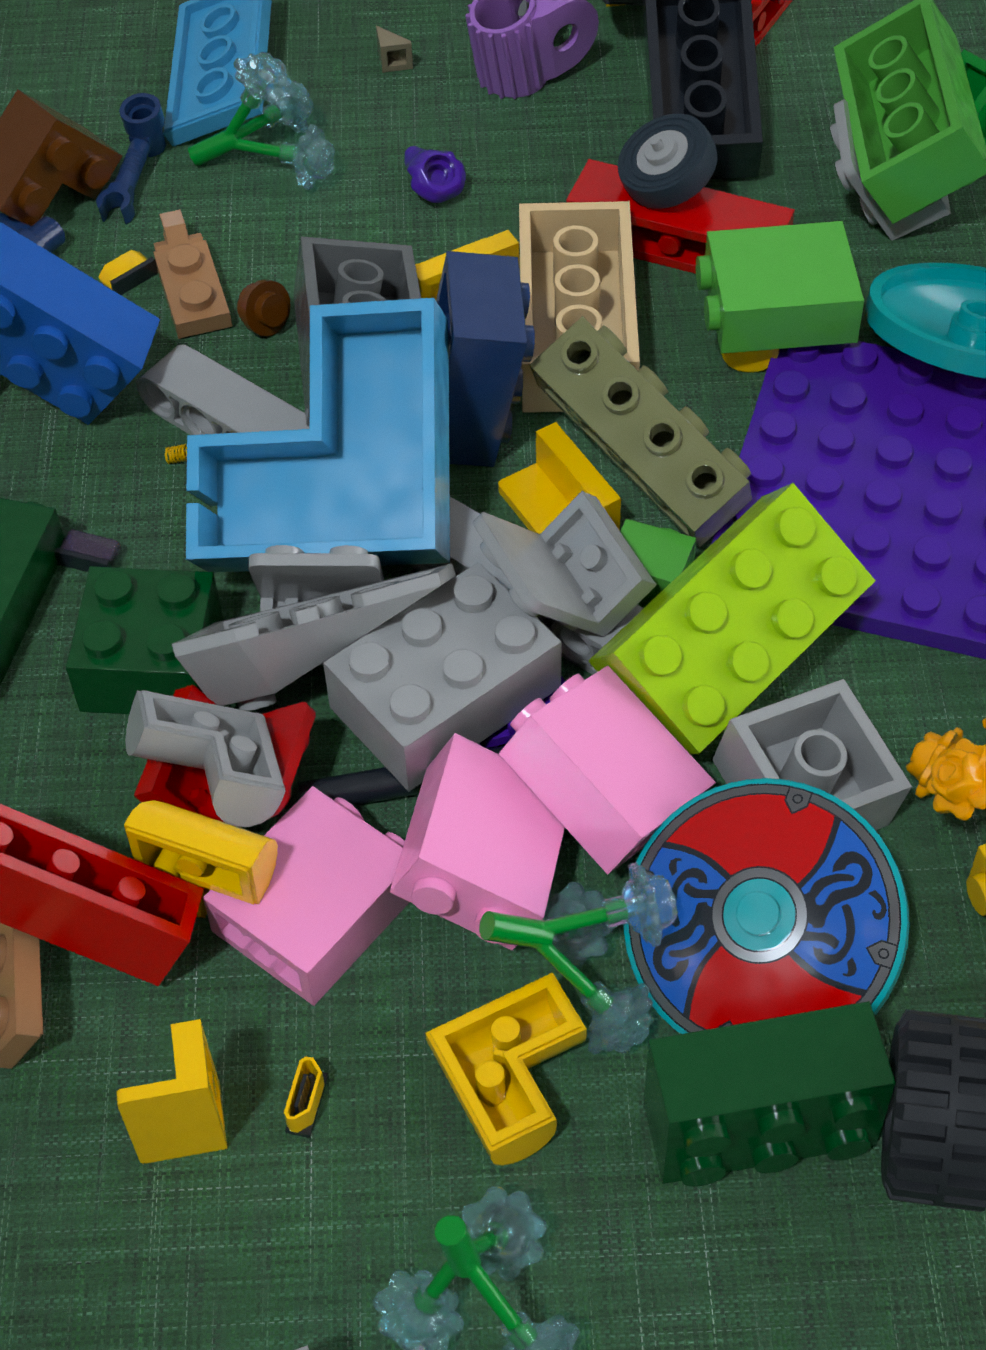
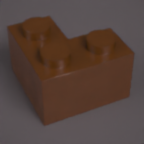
[0,89,123,226]

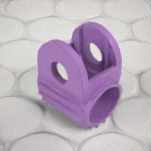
[465,0,599,99]

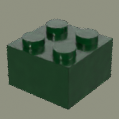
[66,566,223,714]

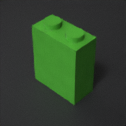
[696,221,864,354]

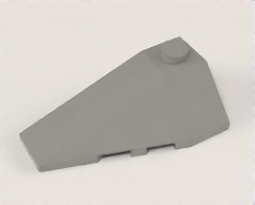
[172,564,456,711]

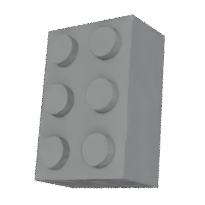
[323,562,562,792]

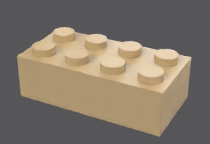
[519,201,640,412]

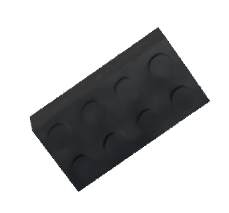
[642,0,763,179]

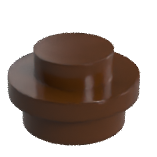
[237,279,291,336]

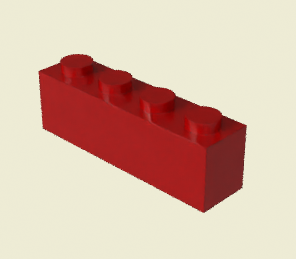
[566,159,795,274]
[0,804,204,986]

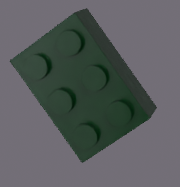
[643,1001,895,1187]

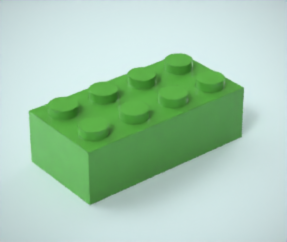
[833,0,986,224]

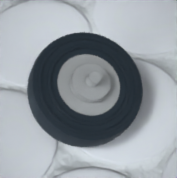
[618,114,717,209]

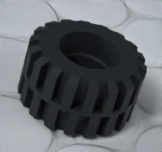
[881,1009,986,1212]

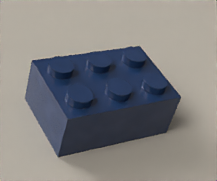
[436,251,535,467]

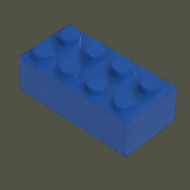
[0,222,160,425]

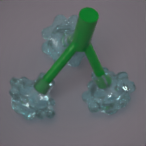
[188,52,335,190]
[479,863,678,1055]
[373,1186,580,1350]

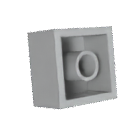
[712,679,912,831]

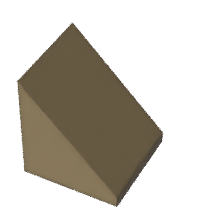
[376,26,413,73]

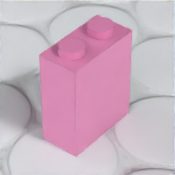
[499,666,716,875]
[389,733,565,950]
[203,786,409,1006]

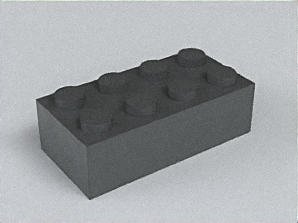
[294,236,421,426]

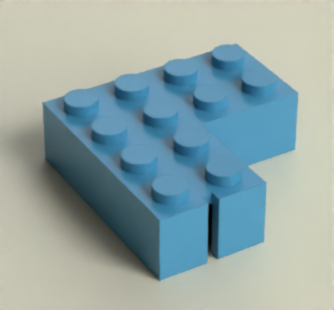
[186,298,450,572]

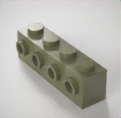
[529,316,752,548]

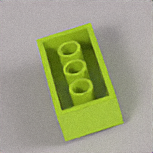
[588,483,876,755]

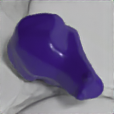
[404,146,466,203]

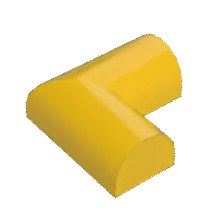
[124,800,278,918]
[425,973,587,1166]

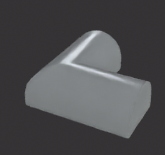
[125,690,286,827]

